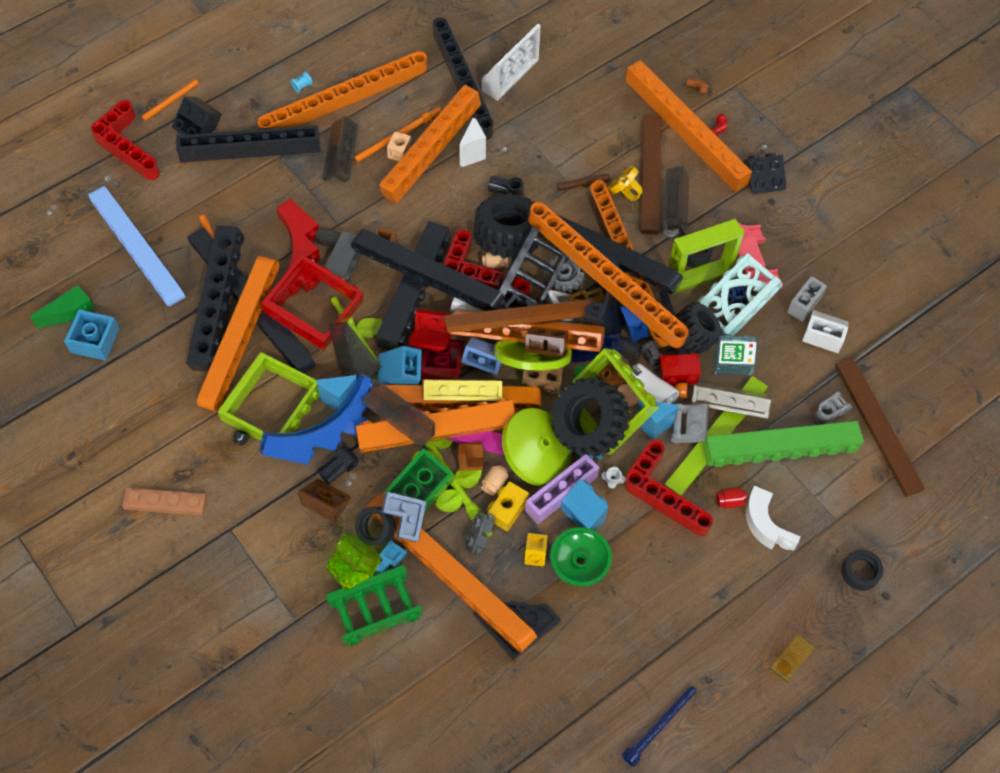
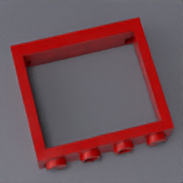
[261,255,363,351]

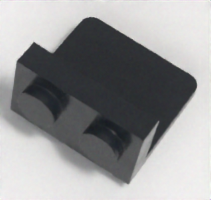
[743,153,786,194]

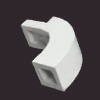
[746,486,800,551]

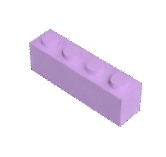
[525,454,599,524]

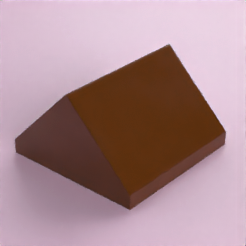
[298,479,351,523]

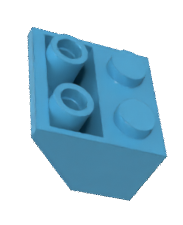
[377,346,421,385]
[561,479,608,531]

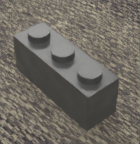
[322,231,363,286]

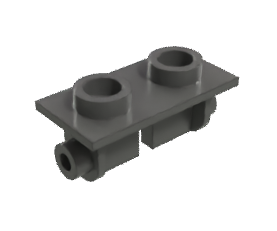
[465,509,495,554]

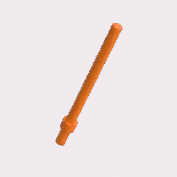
[354,106,442,163]

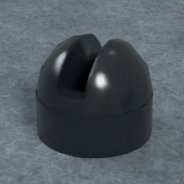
[233,430,250,446]

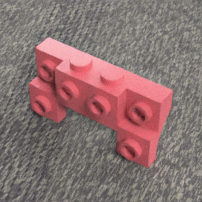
[735,223,783,290]

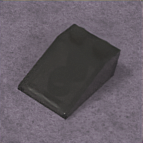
[329,322,382,380]

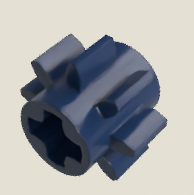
[728,286,748,309]

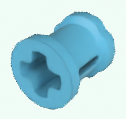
[290,71,313,93]

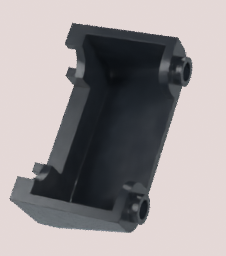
[583,254,624,346]

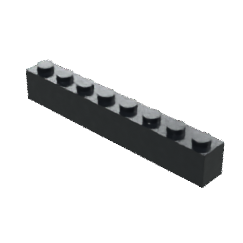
[176,125,321,163]
[376,221,451,350]

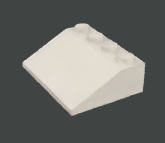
[481,24,541,101]

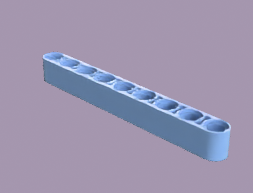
[88,186,185,307]

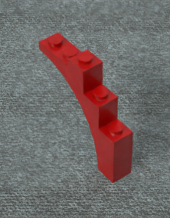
[269,198,320,306]

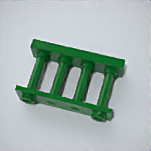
[326,565,423,646]

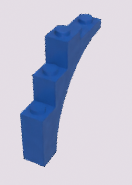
[258,374,372,465]

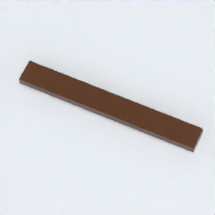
[641,116,661,234]
[835,358,925,497]

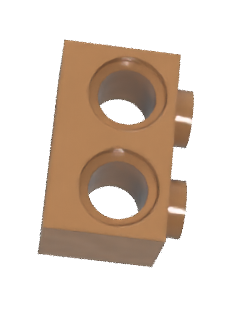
[522,367,564,394]

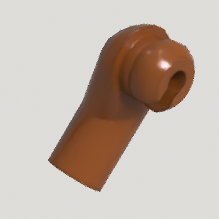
[686,78,709,94]

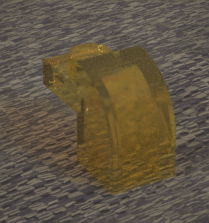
[770,633,815,683]

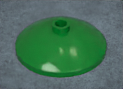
[550,527,612,587]

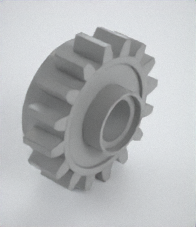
[544,256,584,293]

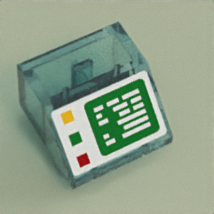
[713,335,758,375]

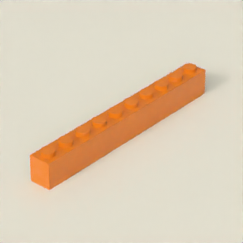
[626,60,752,192]

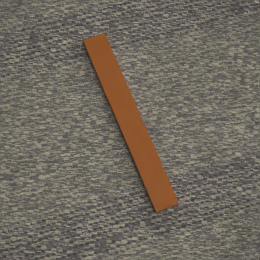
[444,299,593,333]

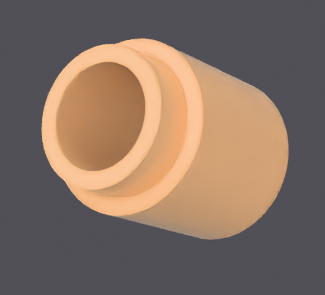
[482,252,508,270]
[481,465,509,496]

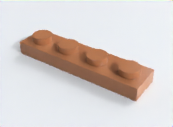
[122,488,207,516]

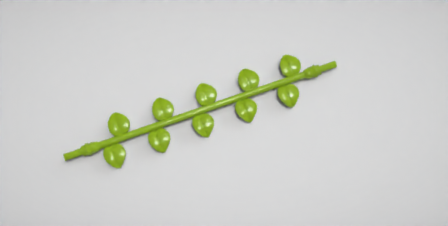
[330,297,493,537]

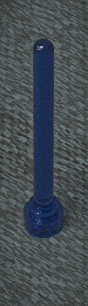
[622,686,696,767]

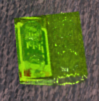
[326,534,382,590]

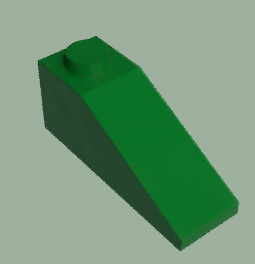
[30,285,95,328]

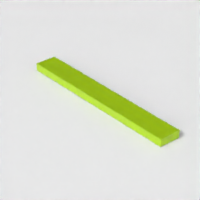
[664,376,768,496]

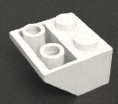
[802,310,849,353]

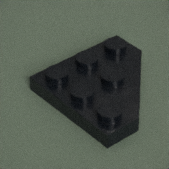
[473,601,561,661]

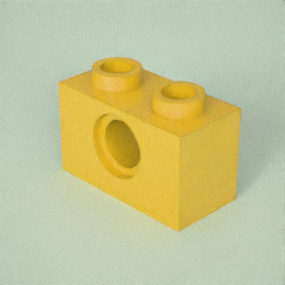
[486,481,530,532]

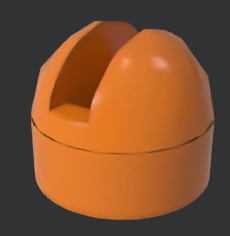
[674,382,687,398]

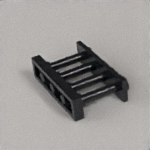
[496,226,569,305]

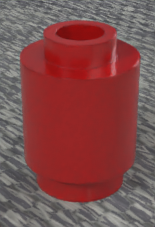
[716,487,747,509]

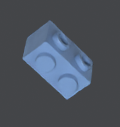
[461,337,503,375]

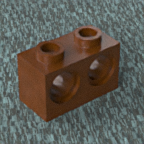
[525,327,568,357]

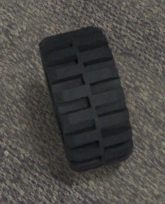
[474,193,543,259]
[551,378,630,456]

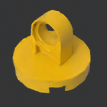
[608,165,642,201]

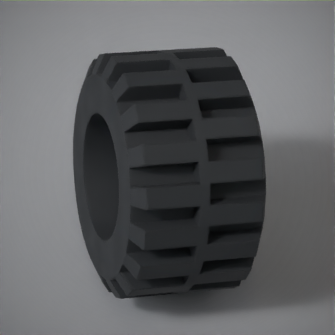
[674,301,722,354]

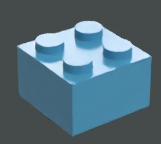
[64,310,120,361]

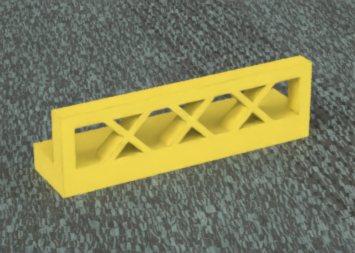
[422,379,502,401]

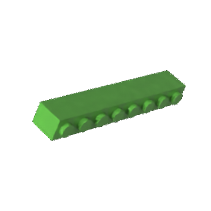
[703,421,864,467]

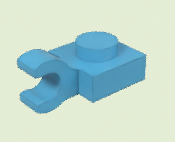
[375,540,407,575]

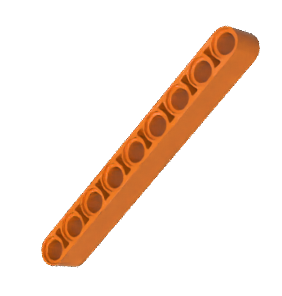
[197,255,279,412]
[369,385,542,412]

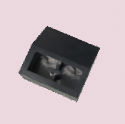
[172,96,222,135]

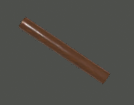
[557,174,610,191]

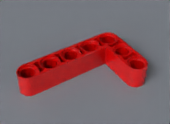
[91,100,160,180]
[444,229,530,298]
[625,440,713,536]

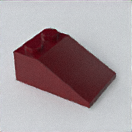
[421,340,463,385]

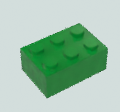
[383,448,456,513]

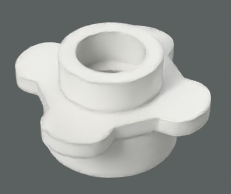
[601,466,625,489]

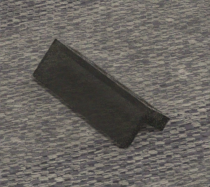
[322,116,358,183]
[662,166,690,236]
[362,379,435,448]

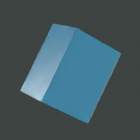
[317,375,356,411]
[635,399,678,440]

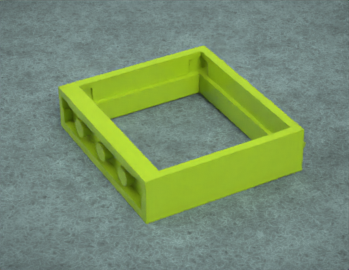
[668,219,744,295]
[558,348,659,455]
[218,352,320,441]

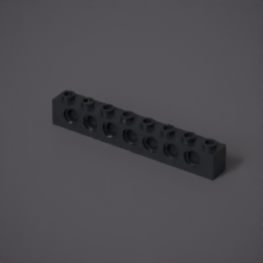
[186,225,244,372]

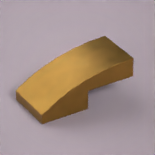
[568,287,605,304]

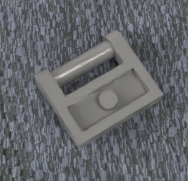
[671,404,708,443]

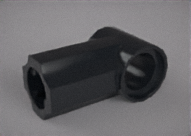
[488,176,524,197]
[318,446,359,485]

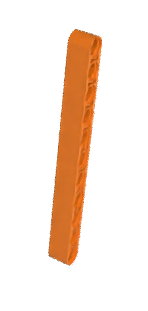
[257,51,427,129]
[590,180,669,347]
[528,202,689,348]
[365,493,537,652]

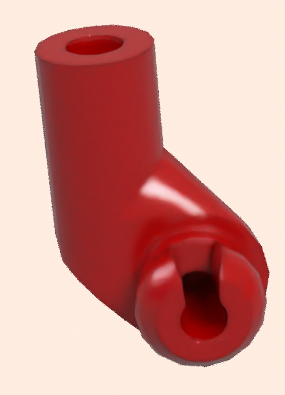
[710,114,728,136]

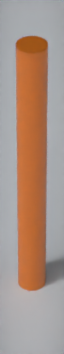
[141,79,199,122]

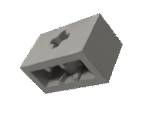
[787,276,827,322]

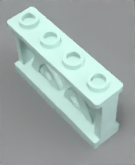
[697,253,782,339]

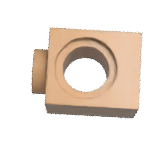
[387,132,411,161]

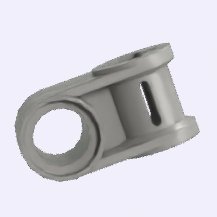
[814,391,852,425]

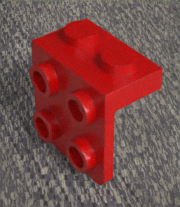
[408,309,453,351]

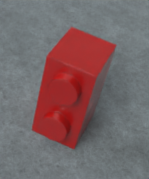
[658,354,701,386]

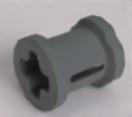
[641,341,664,366]

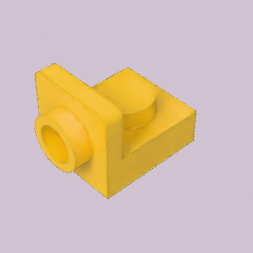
[524,533,548,566]

